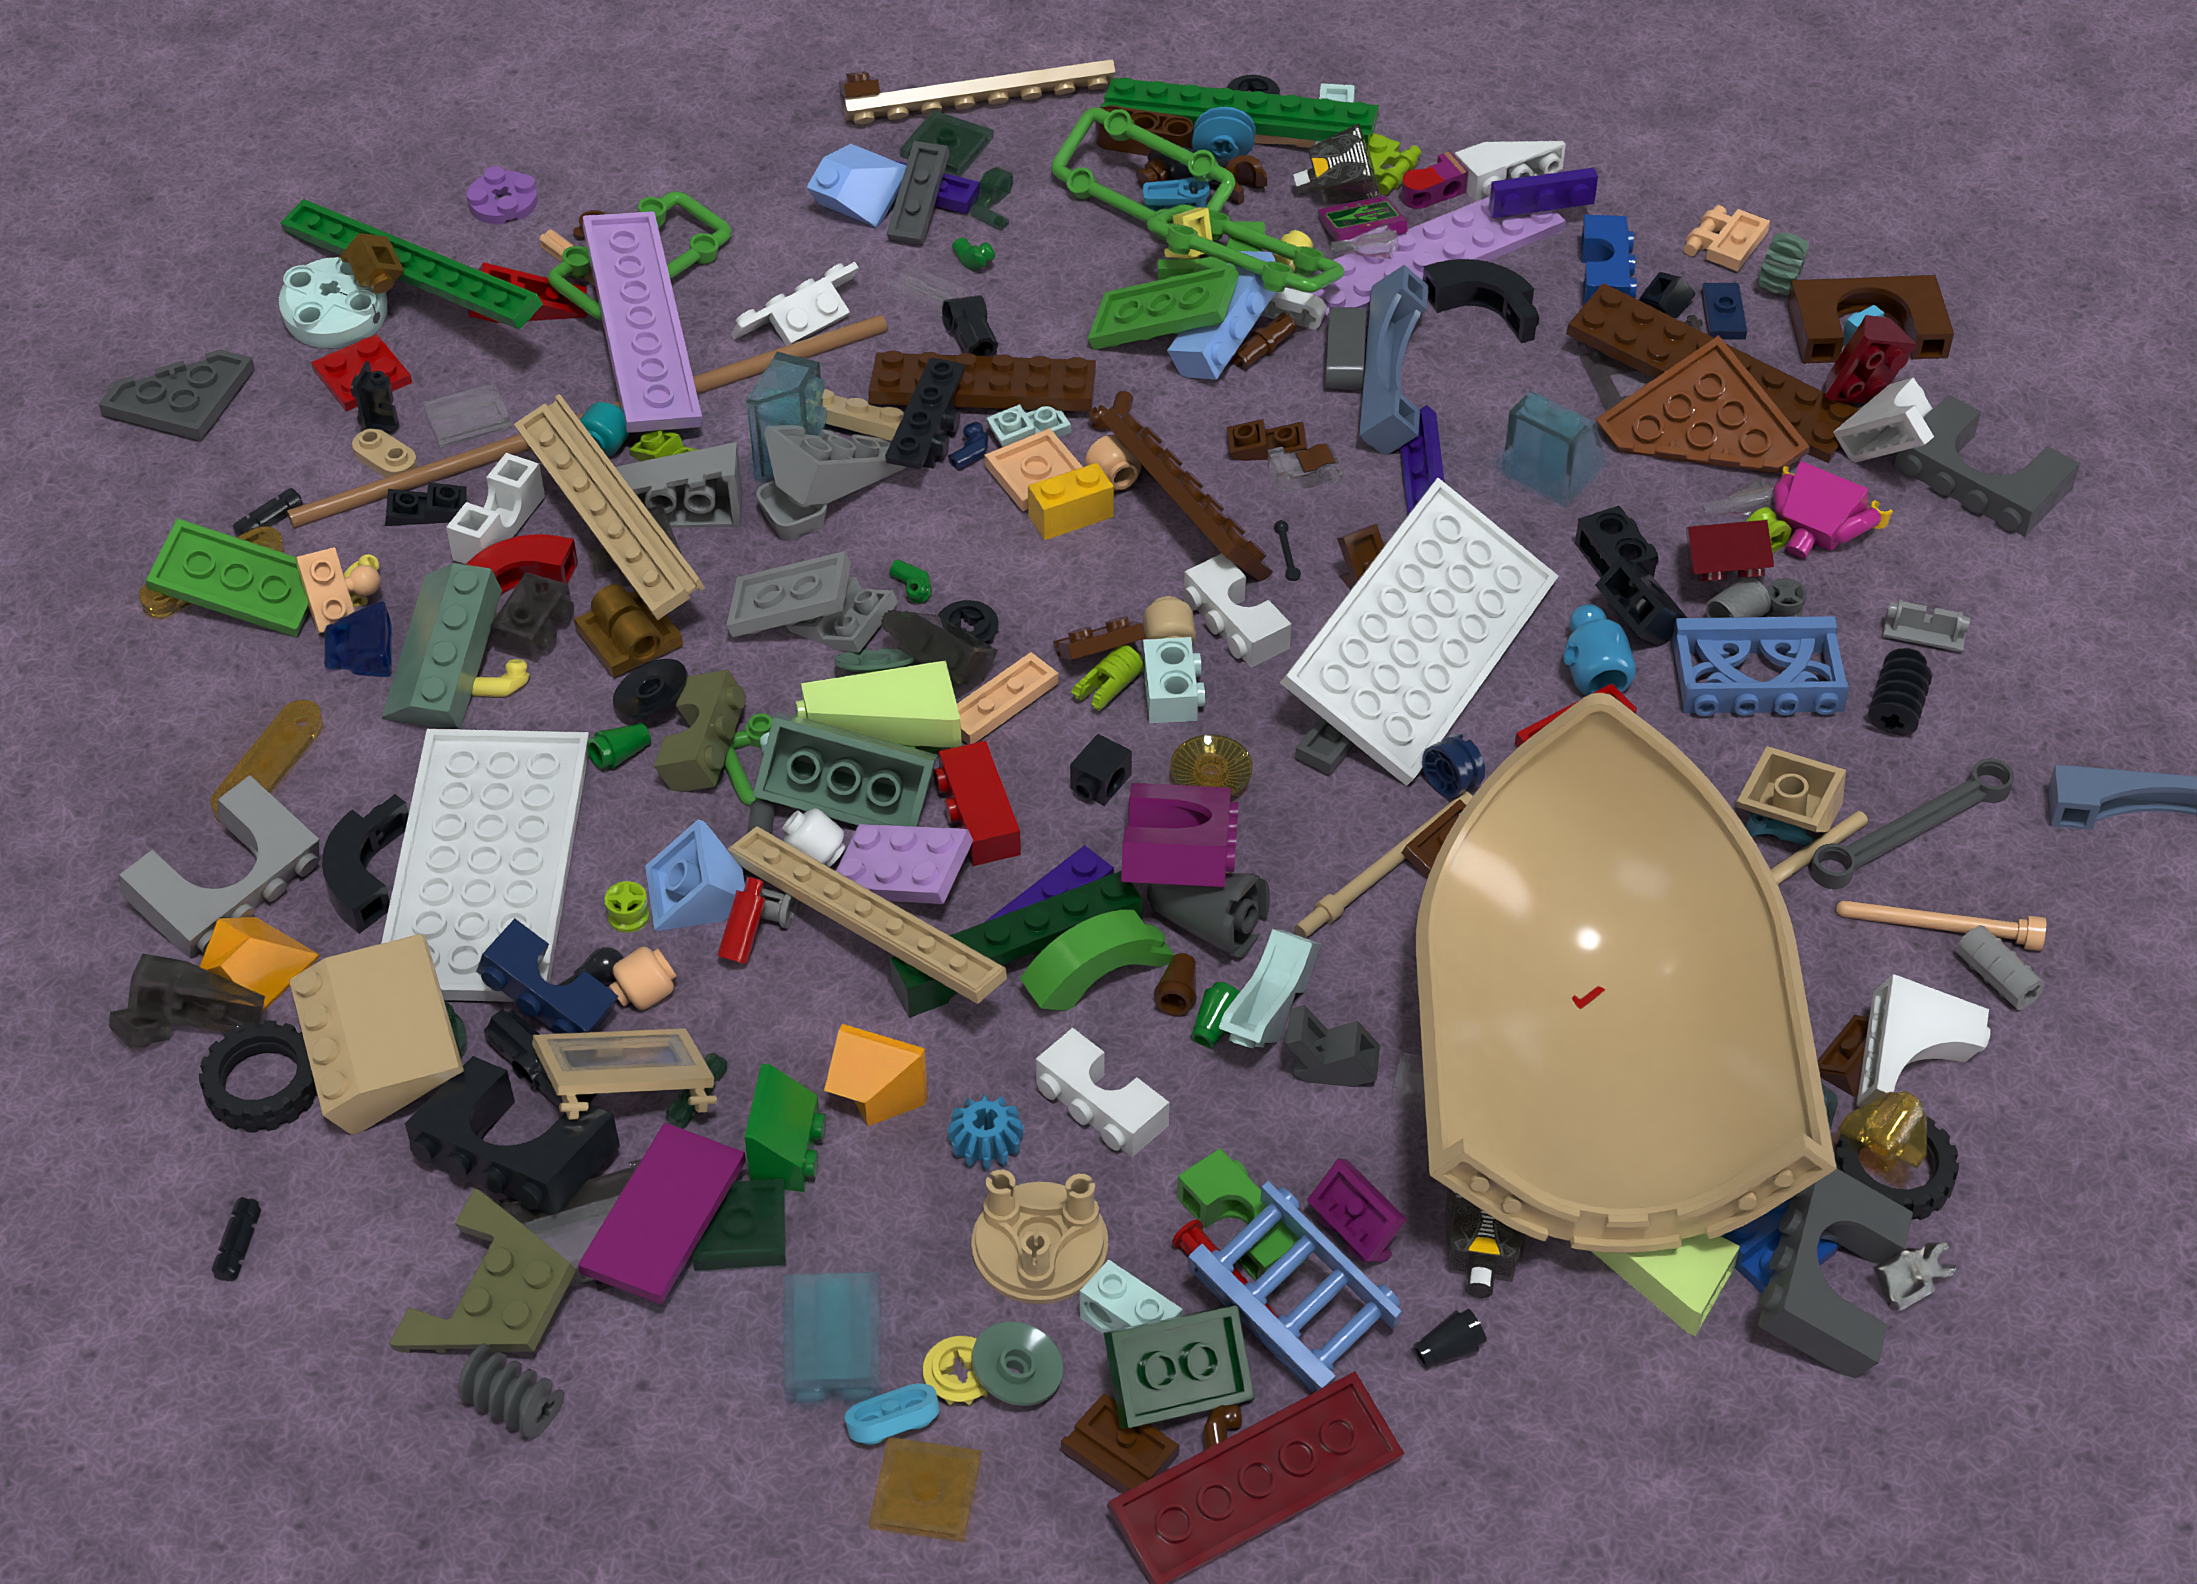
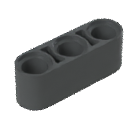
[1325,306,1366,391]

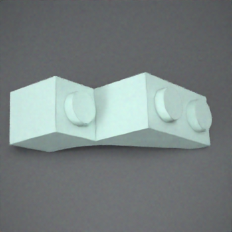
[1219,929,1321,1048]

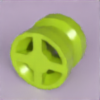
[1747,507,1792,553]
[604,881,650,933]

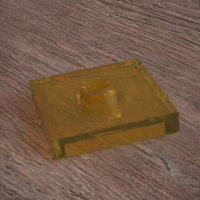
[869,1437,982,1543]

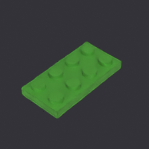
[1088,264,1239,350]
[146,518,310,638]

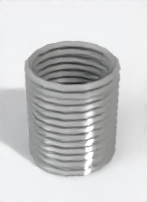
[1706,577,1771,618]

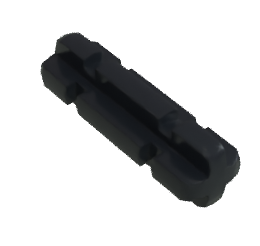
[233,488,303,541]
[211,1197,261,1281]

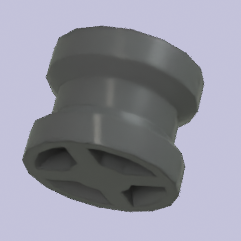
[1765,578,1807,617]

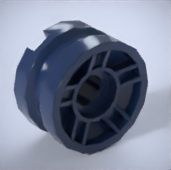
[1422,733,1485,799]

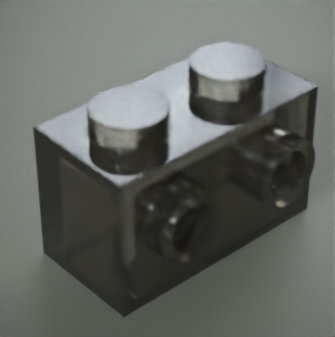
[490,573,574,663]

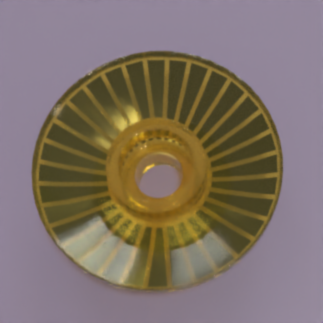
[1170,734,1253,796]

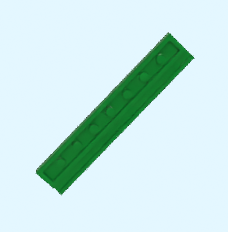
[1100,77,1379,146]

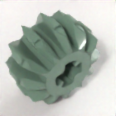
[1758,232,1809,296]

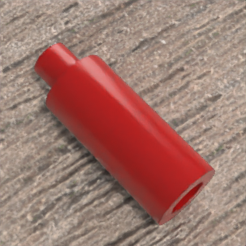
[717,877,766,965]

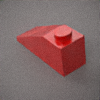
[469,262,587,323]

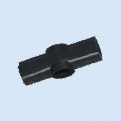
[484,1009,597,1113]

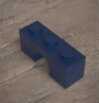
[476,918,619,1034]

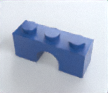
[1581,214,1637,306]

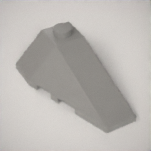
[764,425,906,507]

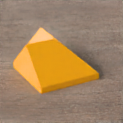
[197,917,320,1014]
[824,1024,928,1127]

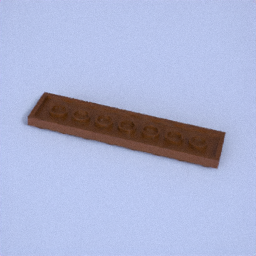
[1566,283,1859,463]

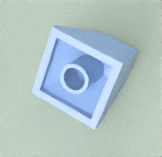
[807,144,906,228]
[645,819,745,931]

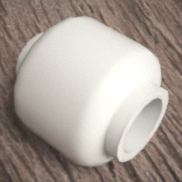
[782,808,845,867]

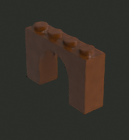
[1787,275,1954,364]

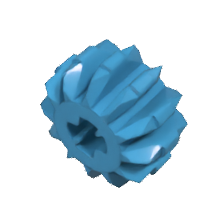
[947,1092,1024,1171]

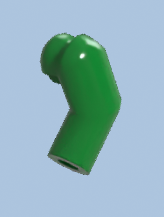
[952,237,995,270]
[889,559,932,603]

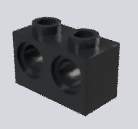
[1575,506,1658,578]

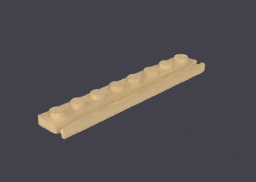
[514,394,705,620]

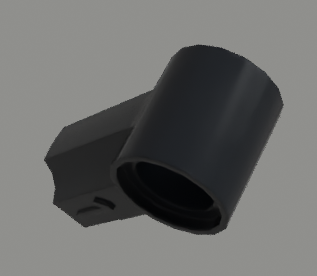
[942,295,998,356]

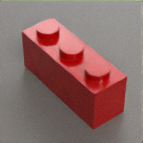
[933,741,1021,866]

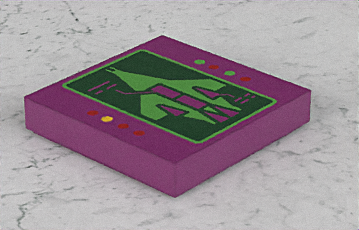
[1318,196,1408,246]

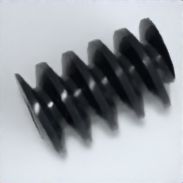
[1868,648,1933,736]

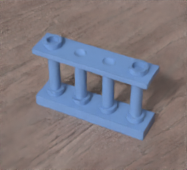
[1188,1181,1402,1393]

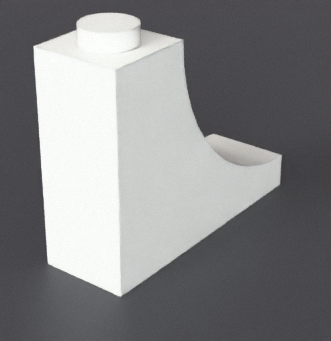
[1833,377,1934,463]
[1856,974,1990,1110]

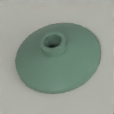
[834,648,915,674]
[971,1321,1064,1406]

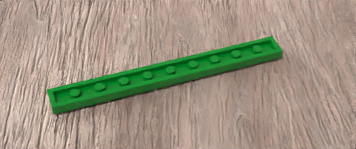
[280,199,543,330]

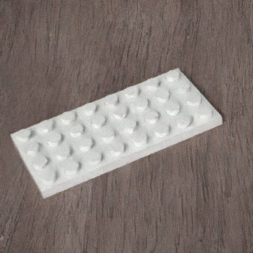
[1280,478,1558,786]
[381,729,590,1002]

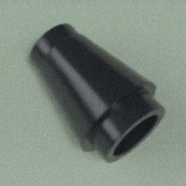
[1413,1309,1487,1369]

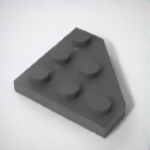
[99,349,255,441]

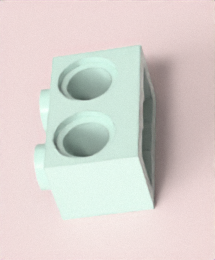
[1143,637,1205,723]
[1080,1260,1183,1334]

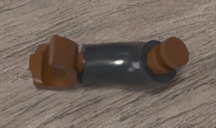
[1136,145,1268,205]

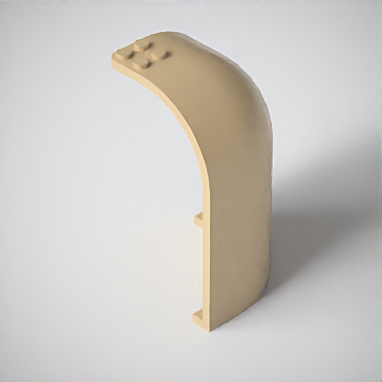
[1416,693,1837,1253]

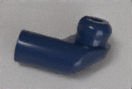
[948,422,988,471]

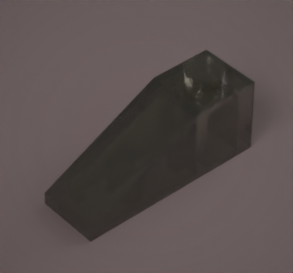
[127,953,265,1032]

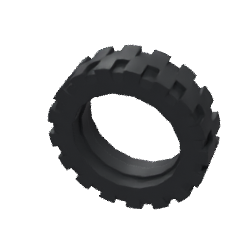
[199,1020,318,1133]
[1834,1106,1959,1220]

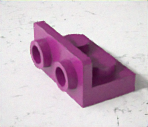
[1307,1158,1407,1262]

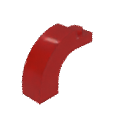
[466,534,578,595]

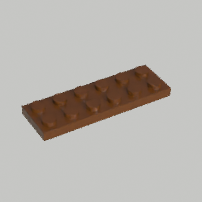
[869,350,1096,412]
[1101,407,1273,582]

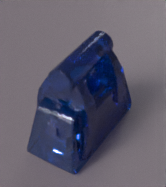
[324,601,392,677]

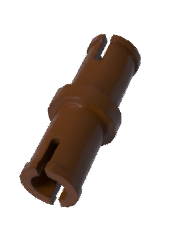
[1230,312,1297,371]

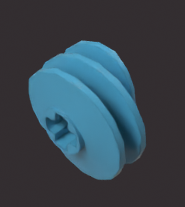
[1192,107,1256,161]

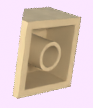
[1736,746,1846,832]

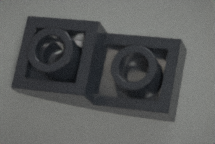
[385,482,467,526]

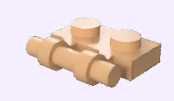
[1683,205,1770,271]

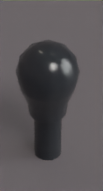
[557,947,624,986]

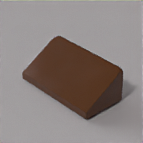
[1817,1015,1869,1097]

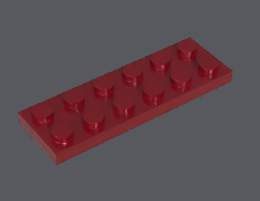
[1107,1371,1405,1584]

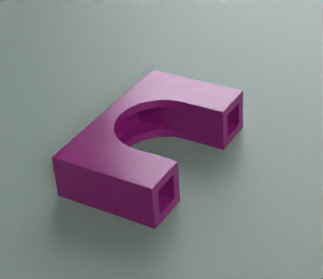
[1121,783,1238,887]

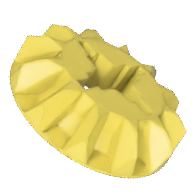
[923,1336,988,1406]

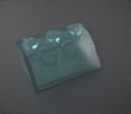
[746,352,827,484]

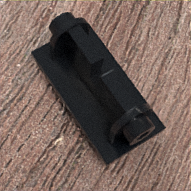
[351,361,399,434]

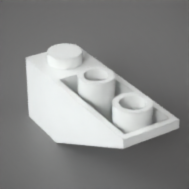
[1455,141,1566,201]

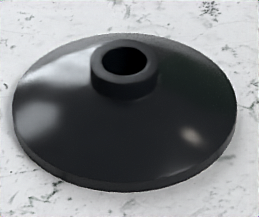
[613,659,688,718]

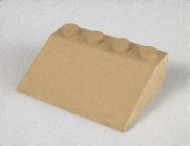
[289,934,464,1135]

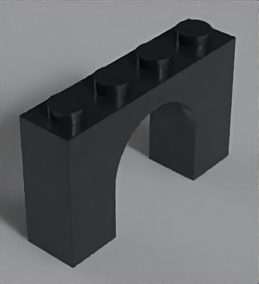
[405,1056,620,1216]

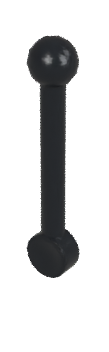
[1274,520,1301,581]

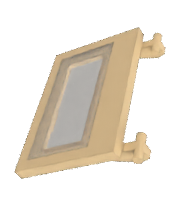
[532,1028,717,1119]

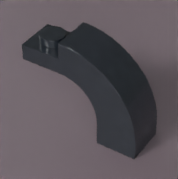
[1423,259,1539,344]
[322,794,409,934]

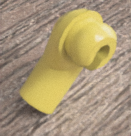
[472,659,530,697]

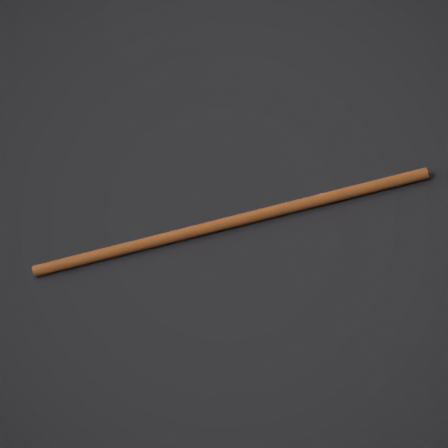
[287,315,888,528]

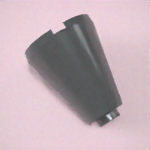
[1147,873,1270,958]

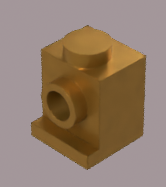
[339,233,404,294]

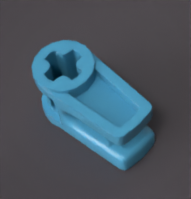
[1143,177,1210,212]

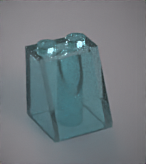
[1502,390,1606,508]
[784,1272,883,1402]

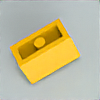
[1028,462,1114,540]

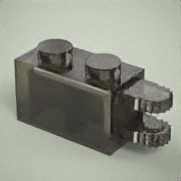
[881,610,998,686]

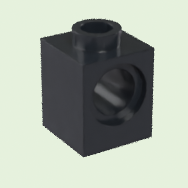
[1070,734,1132,806]

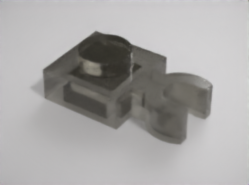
[1873,1242,1957,1311]

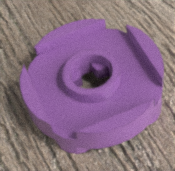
[466,166,538,224]

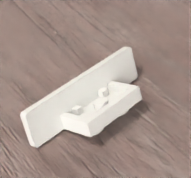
[730,262,859,345]

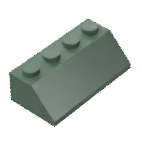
[382,563,502,729]
[753,711,938,827]

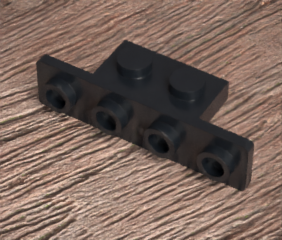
[885,358,965,469]

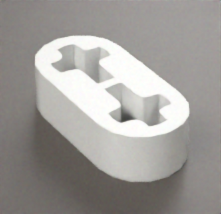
[1261,287,1327,330]

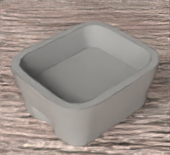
[756,480,827,541]

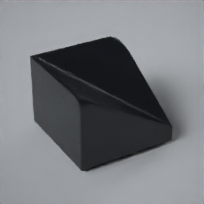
[1639,272,1696,319]

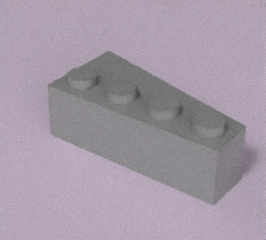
[587,442,743,530]

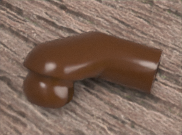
[1089,391,1134,432]
[1203,1404,1242,1450]

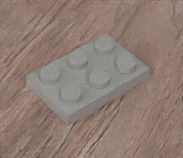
[726,551,851,637]

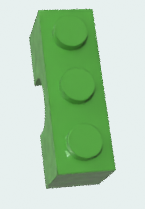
[1177,1148,1306,1281]

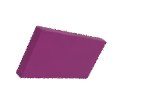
[578,1122,746,1305]

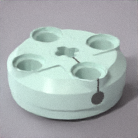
[279,257,387,349]

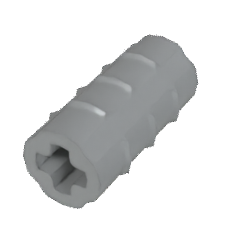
[1956,925,2045,1010]

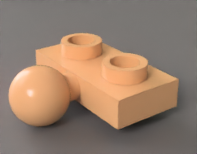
[295,547,381,634]

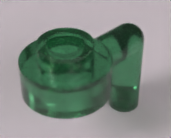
[970,166,1013,231]

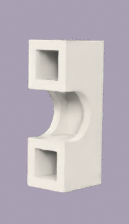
[446,453,545,564]
[1182,554,1292,668]
[1036,1028,1169,1157]

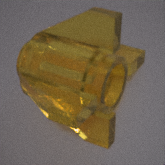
[1838,1091,1927,1172]

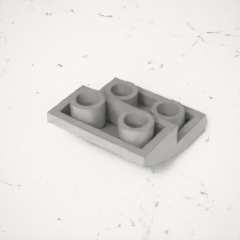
[786,577,898,653]

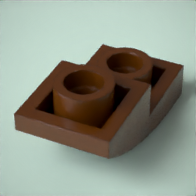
[1227,419,1308,461]

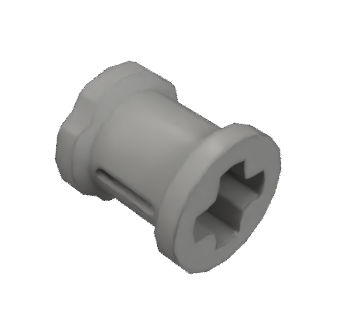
[760,886,798,929]

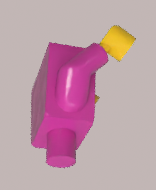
[1773,461,1893,559]

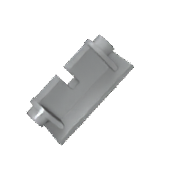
[1883,599,1970,652]

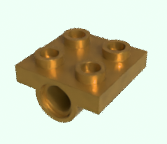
[574,584,683,678]

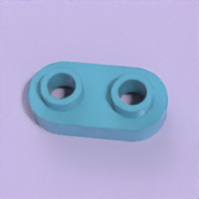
[845,1383,940,1445]

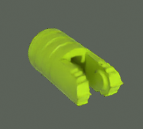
[1071,645,1144,711]

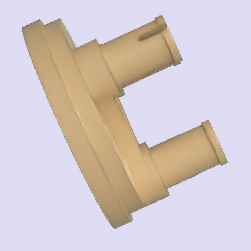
[971,1170,1108,1304]

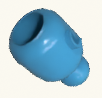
[1563,604,1636,696]

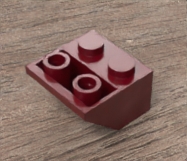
[1825,315,1917,403]
[1686,520,1774,581]

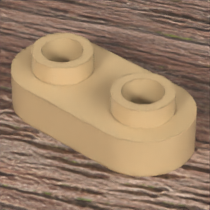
[352,429,418,478]

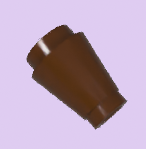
[1154,953,1197,1016]

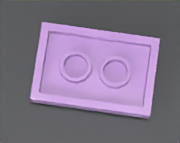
[836,824,973,904]

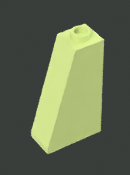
[795,661,962,748]
[1591,1233,1740,1337]

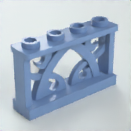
[1672,616,1849,716]

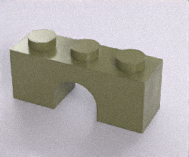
[654,670,747,792]

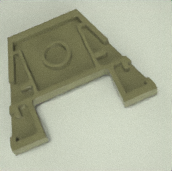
[389,1189,576,1353]

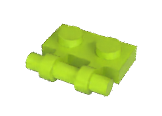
[1337,133,1422,195]

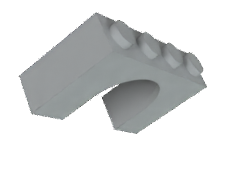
[119,775,320,959]

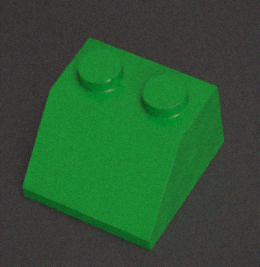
[744,1064,826,1192]

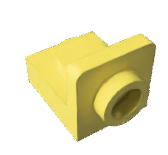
[1164,207,1213,259]

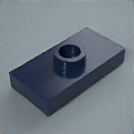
[1701,283,1747,340]

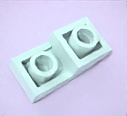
[986,404,1072,447]

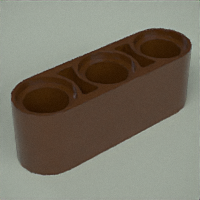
[1095,105,1193,156]

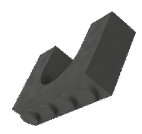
[1894,395,2080,537]
[1758,1169,1913,1378]

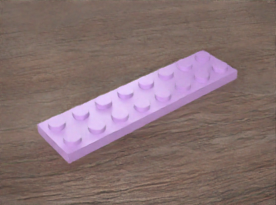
[1292,196,1566,326]
[582,211,702,433]

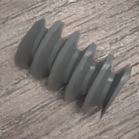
[458,1343,564,1438]

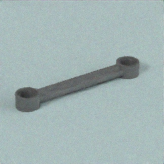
[1810,758,2014,889]

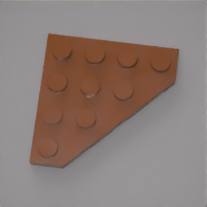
[1596,335,1810,473]

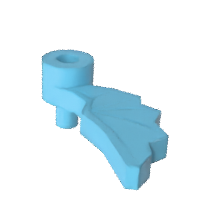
[1746,813,1814,845]

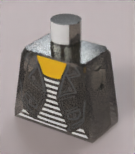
[1294,124,1381,204]
[1444,1188,1528,1298]

